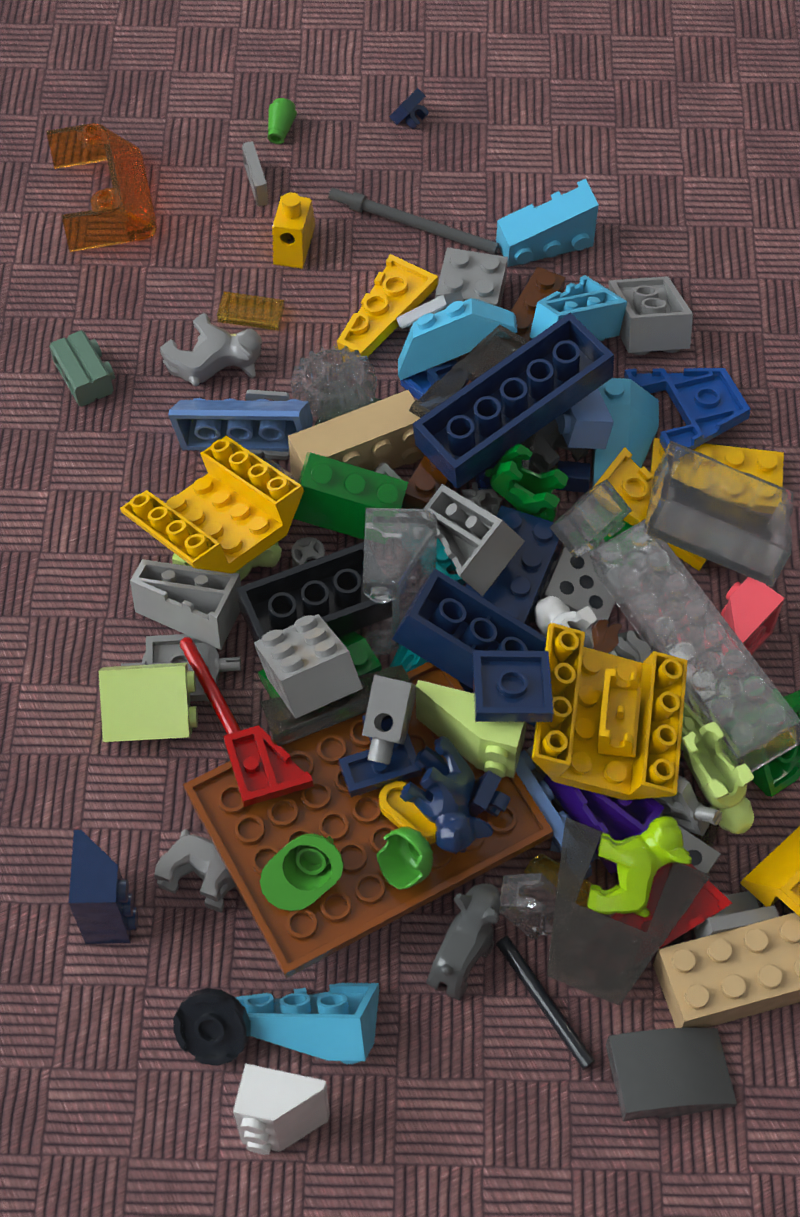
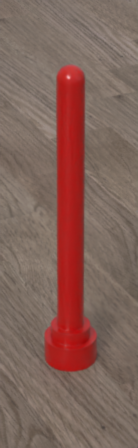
[180,637,241,734]

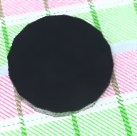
[173,988,251,1066]

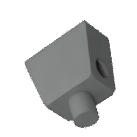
[362,675,416,765]

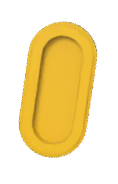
[379,781,437,844]

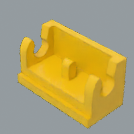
[597,668,642,758]

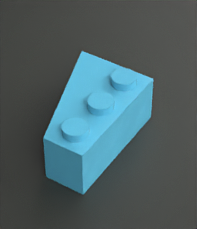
[496,178,599,267]

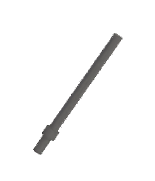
[328,187,499,255]

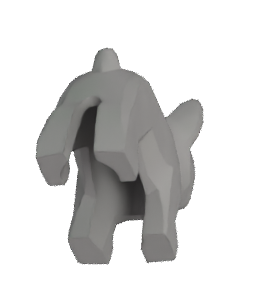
[160,313,263,387]
[154,829,236,913]

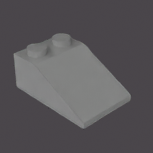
[608,276,693,355]

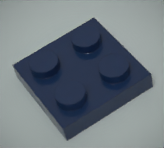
[472,650,554,722]

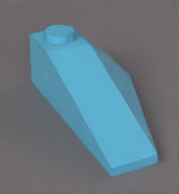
[592,378,659,506]
[236,983,379,1064]

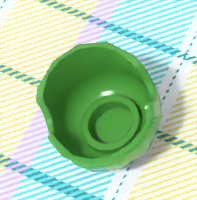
[377,826,433,890]

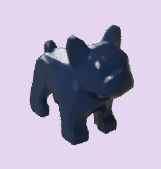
[400,736,493,854]

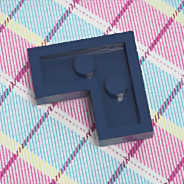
[339,715,422,797]

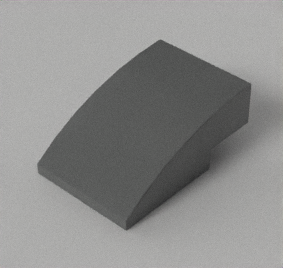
[606,1028,737,1122]

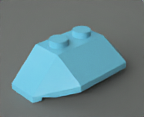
[398,298,517,381]

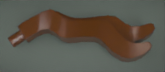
[592,619,622,654]

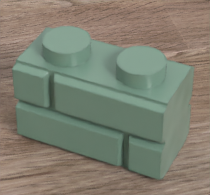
[49,330,115,407]

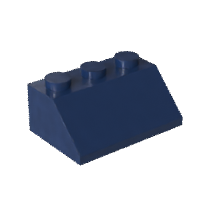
[68,830,138,944]

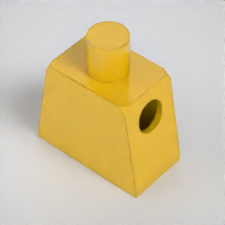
[272,192,315,269]

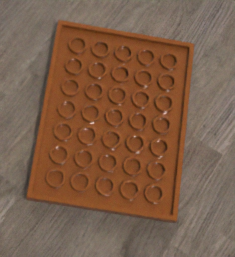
[183,662,554,978]

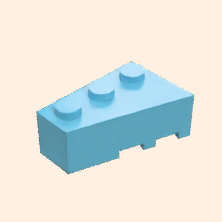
[529,275,628,341]

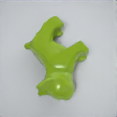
[587,816,692,918]

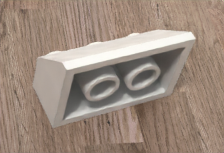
[233,1064,330,1155]

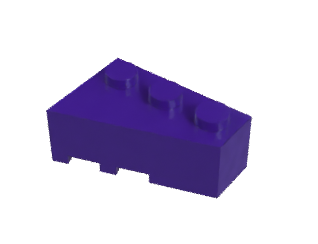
[543,774,665,875]

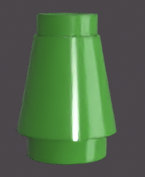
[267,98,297,144]

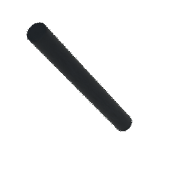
[496,936,596,1070]

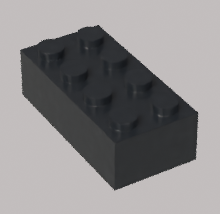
[237,541,393,642]

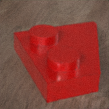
[223,725,313,807]

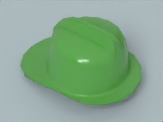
[260,833,344,911]

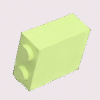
[99,662,198,742]

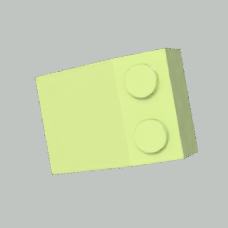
[416,680,526,778]

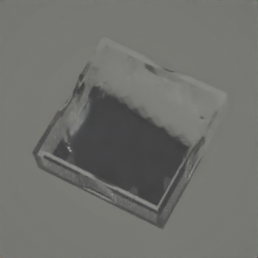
[643,441,793,587]

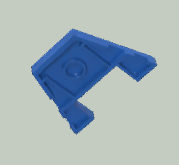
[624,368,750,461]

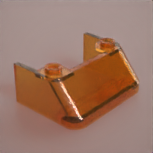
[46,123,157,252]

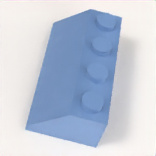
[168,398,313,452]

